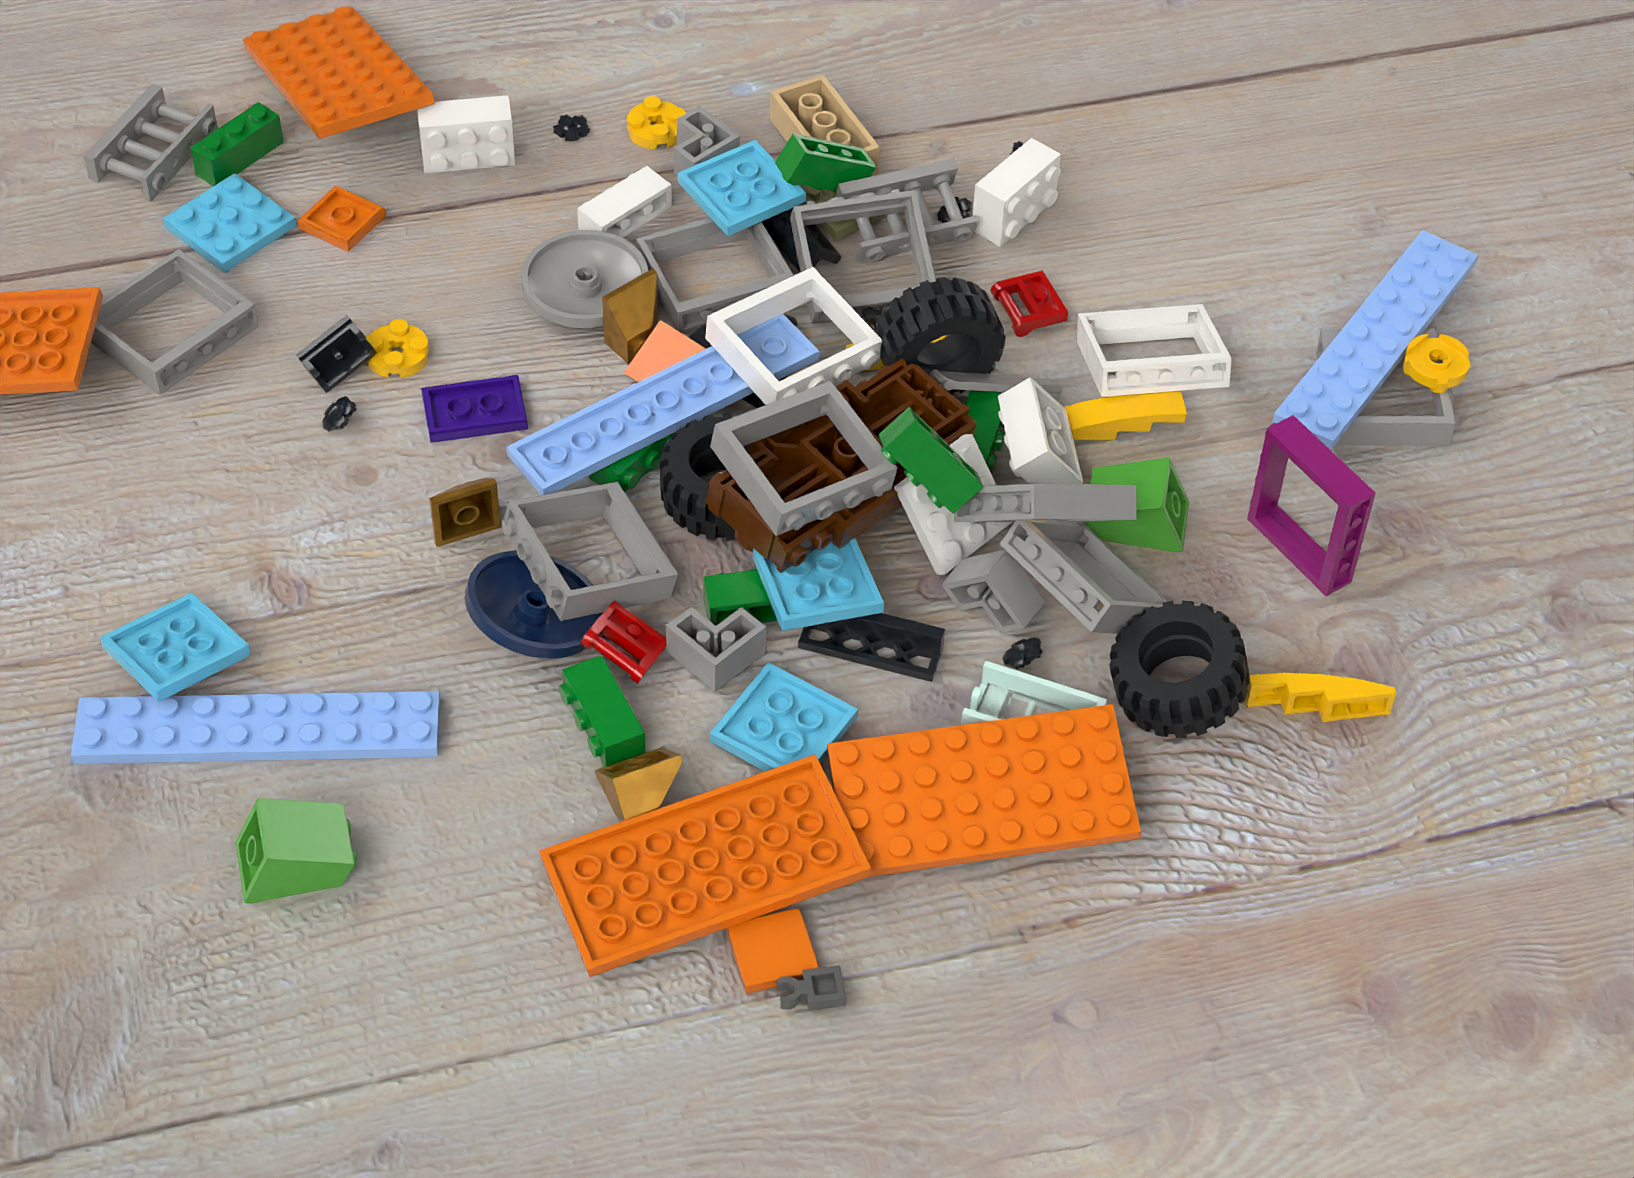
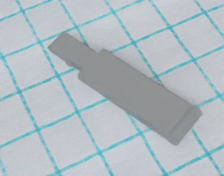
[930,370,1062,393]

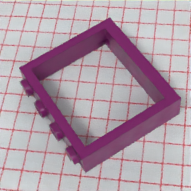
[1247,415,1376,597]

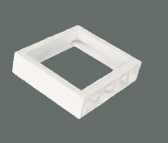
[705,267,882,405]
[1077,304,1231,397]

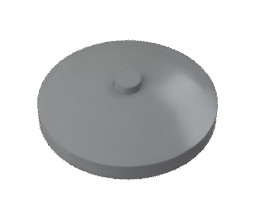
[521,230,648,328]

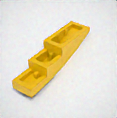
[1064,391,1187,440]
[1244,673,1396,722]

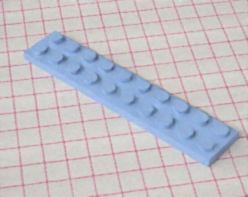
[1273,230,1478,450]
[507,314,819,495]
[71,691,440,764]

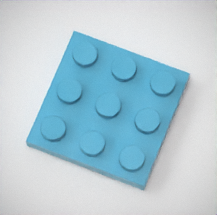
[677,140,806,236]
[163,173,296,273]
[753,538,884,631]
[100,592,250,702]
[710,662,858,771]

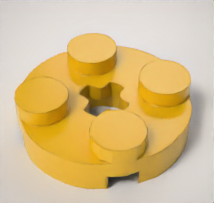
[627,96,686,149]
[366,319,429,378]
[1403,334,1471,393]

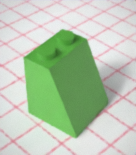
[1084,457,1189,552]
[235,798,357,903]

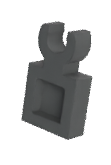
[777,965,847,1011]

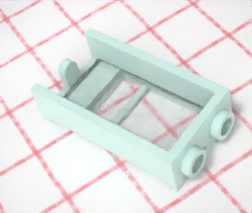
[961,661,1107,725]

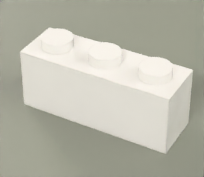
[577,166,672,238]

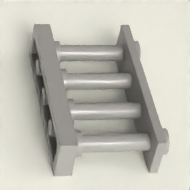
[84,84,218,202]
[835,158,978,262]

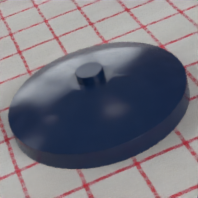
[465,551,603,659]

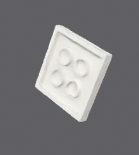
[894,434,1012,575]

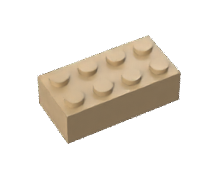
[770,74,880,176]

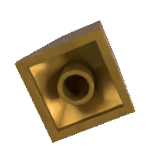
[602,268,658,364]
[429,477,501,547]
[594,747,683,820]

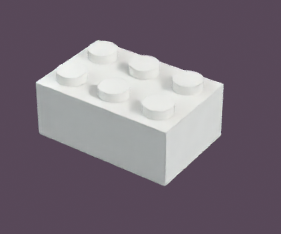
[417,95,515,174]
[972,138,1061,247]
[998,377,1083,484]

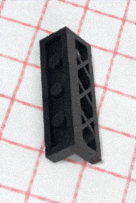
[761,205,842,273]
[798,613,945,682]

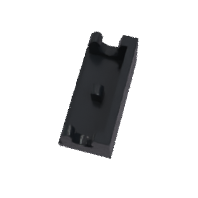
[296,315,377,393]

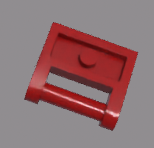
[990,270,1068,337]
[580,601,666,684]

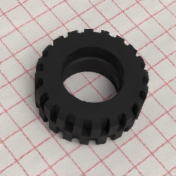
[875,277,1006,395]
[660,414,750,541]
[1109,600,1250,738]

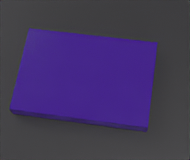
[421,375,528,443]

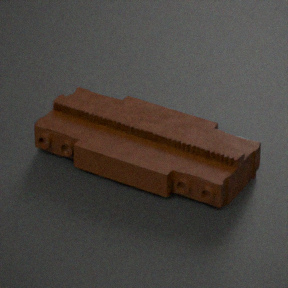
[705,358,977,573]

